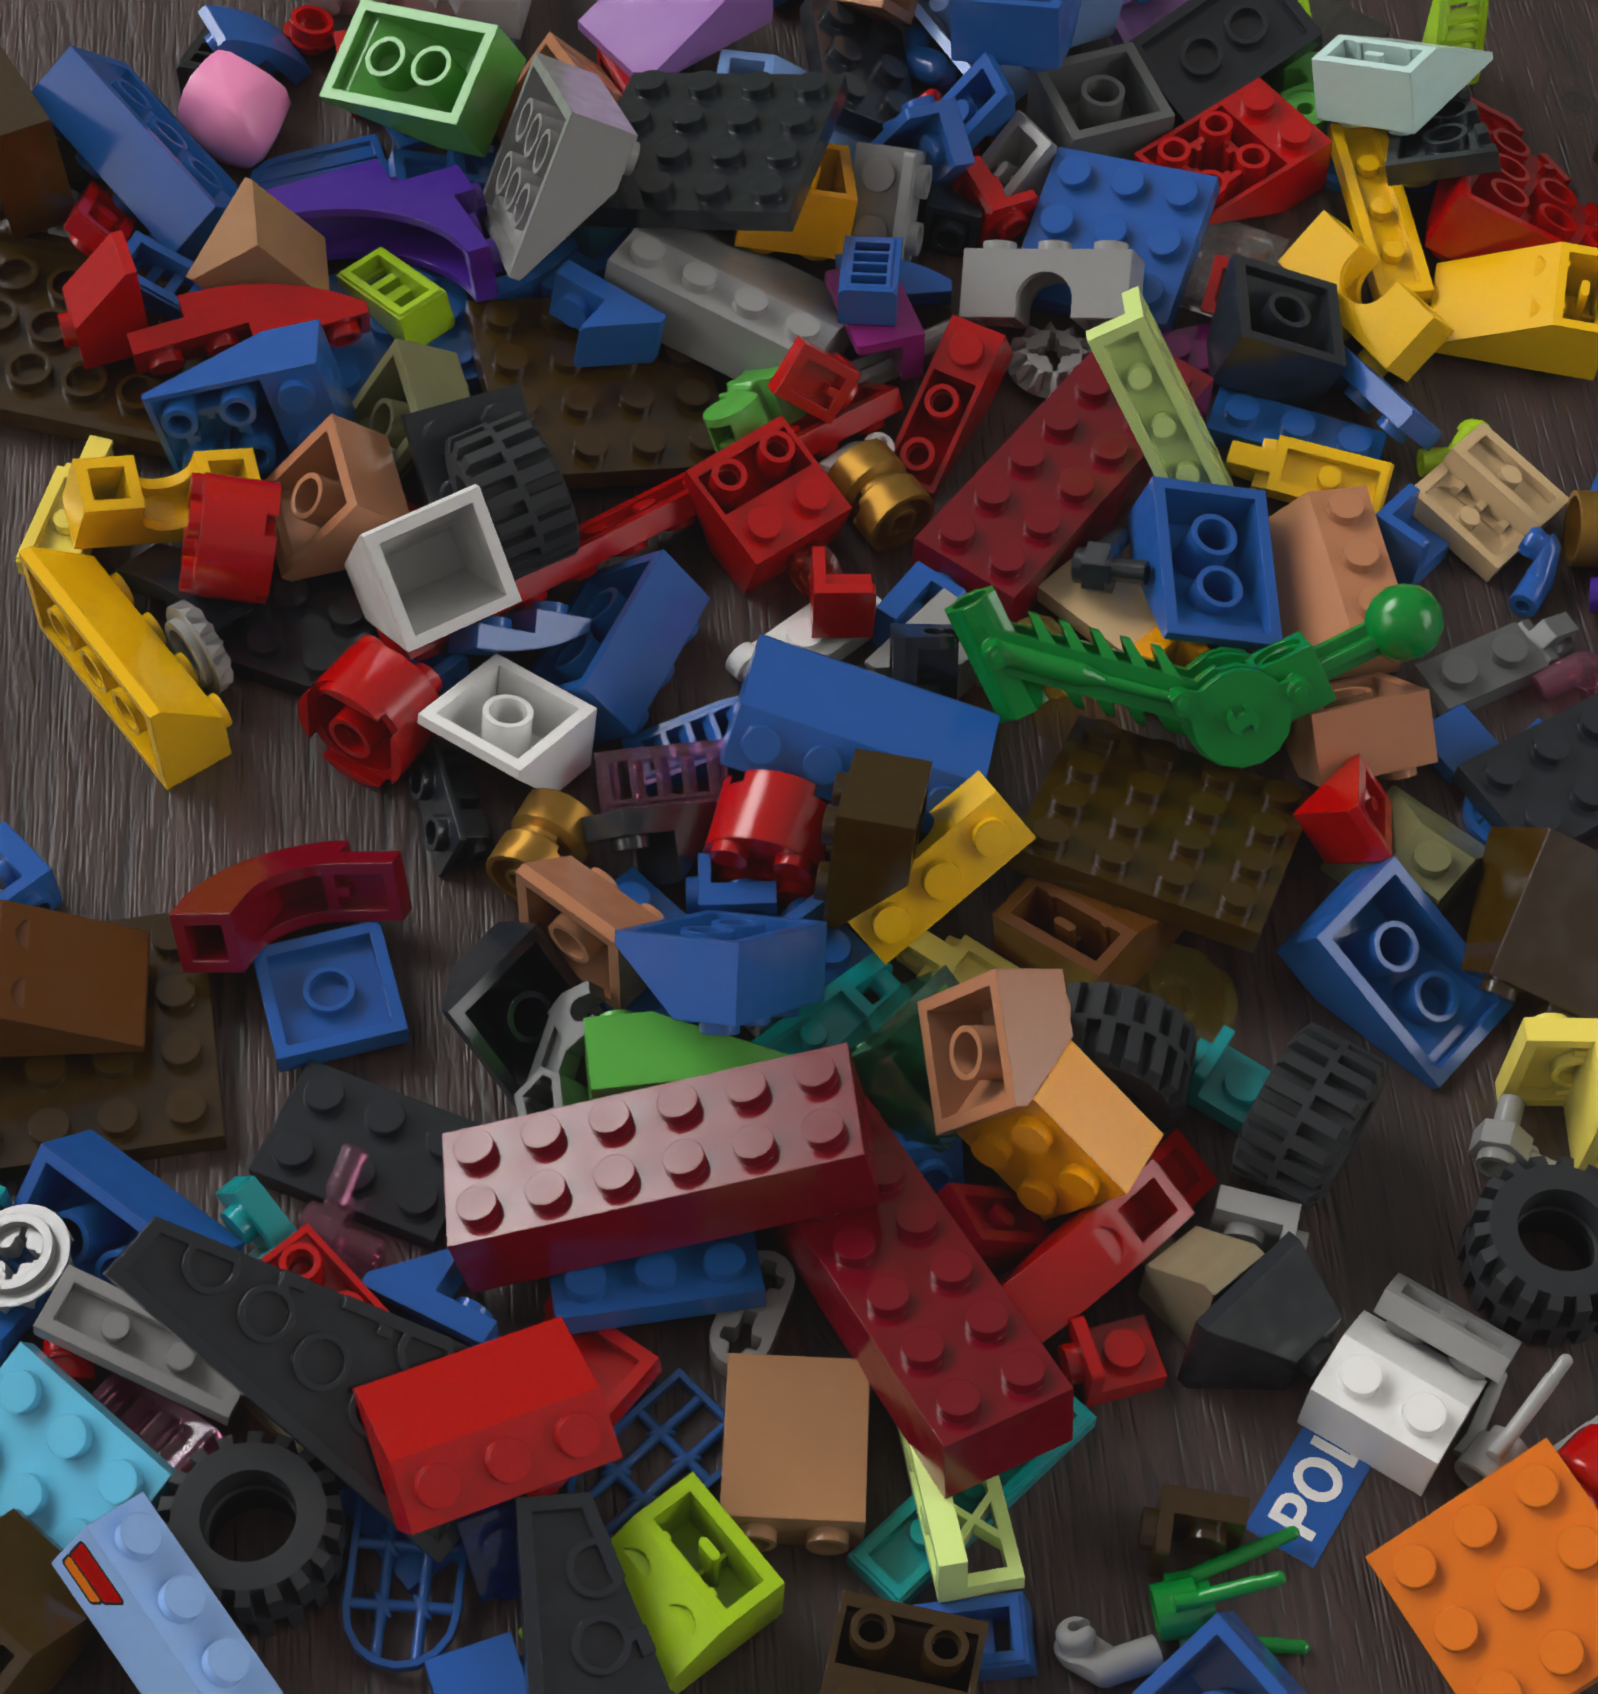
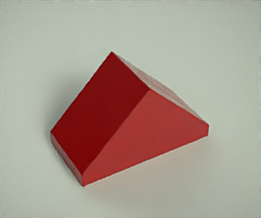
[1292,753,1392,864]

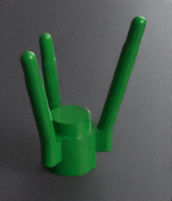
[1148,1526,1310,1655]

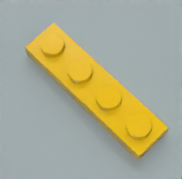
[1327,123,1435,304]

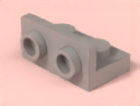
[851,141,932,262]

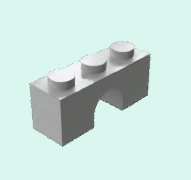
[959,240,1145,330]

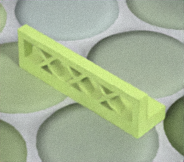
[1086,286,1233,486]
[896,1425,1025,1603]

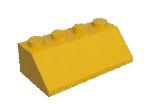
[18,546,232,790]

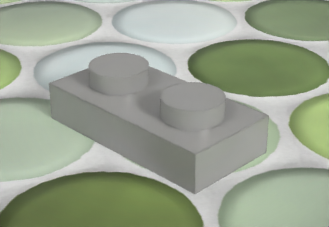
[1373,1272,1522,1383]

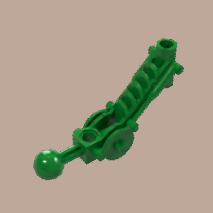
[944,583,1444,768]

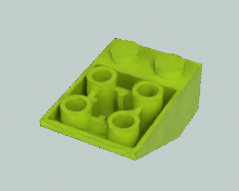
[518,1472,785,1694]

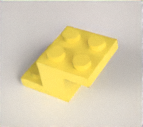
[1495,1013,1598,1171]

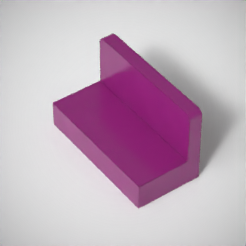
[825,268,925,381]

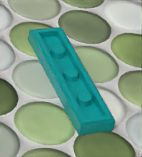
[846,1396,1097,1604]

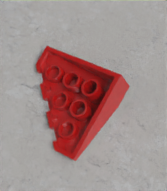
[1425,97,1598,262]

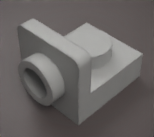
[1208,1184,1309,1252]

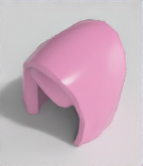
[177,50,291,170]

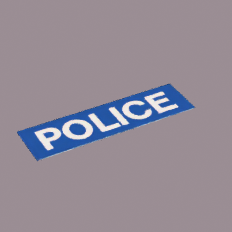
[1246,1343,1437,1569]

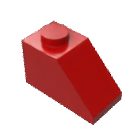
[57,230,148,369]

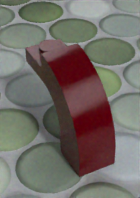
[169,840,412,973]

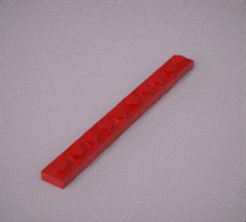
[376,381,904,661]

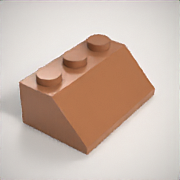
[1269,486,1401,679]

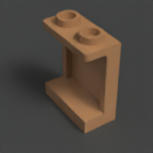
[720,1353,869,1556]

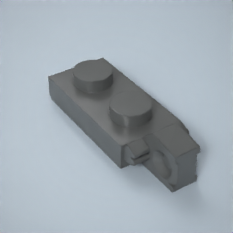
[1411,612,1579,716]

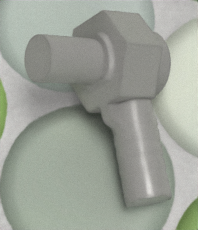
[1468,1094,1557,1178]

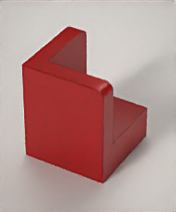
[810,546,876,638]

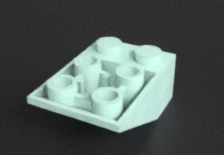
[1311,34,1493,136]

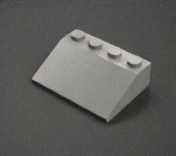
[481,52,640,281]
[604,228,852,379]

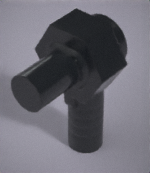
[1071,526,1151,594]

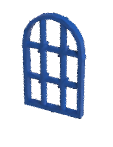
[567,1367,725,1539]
[340,1495,471,1673]

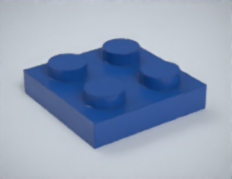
[253,921,410,1073]

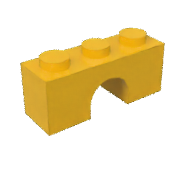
[1277,210,1454,382]
[62,448,261,550]
[848,770,1036,965]

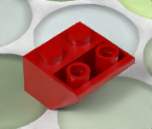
[684,415,852,595]

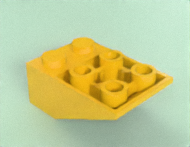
[1430,242,1598,381]

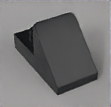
[581,801,718,887]

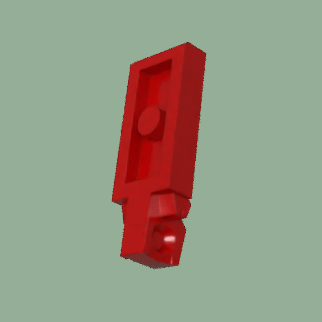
[63,180,137,257]

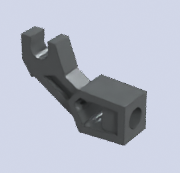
[514,980,606,1116]

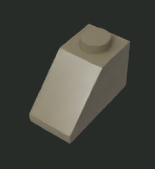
[1138,1226,1265,1346]

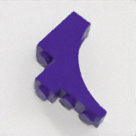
[266,159,502,302]

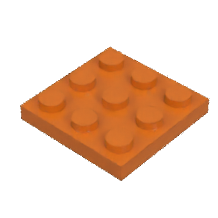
[1365,1437,1598,1694]

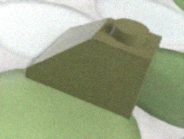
[352,338,470,480]
[1320,785,1485,917]

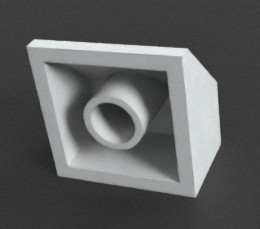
[417,653,597,791]
[1297,1310,1487,1496]

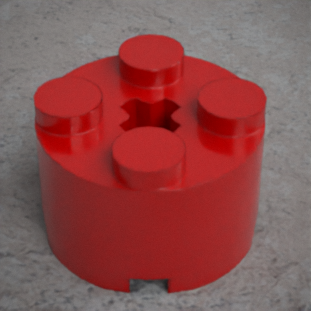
[179,472,281,605]
[298,635,443,787]
[703,769,831,906]

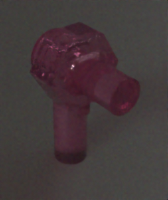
[296,1143,385,1266]

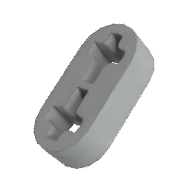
[709,1250,796,1378]

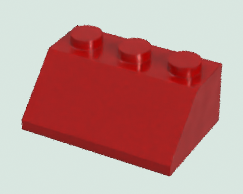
[352,1316,623,1535]

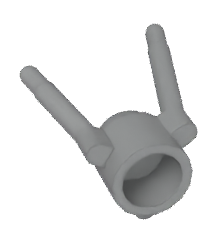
[1453,1354,1598,1488]

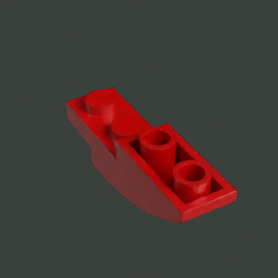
[126,283,370,375]
[1000,1128,1218,1343]

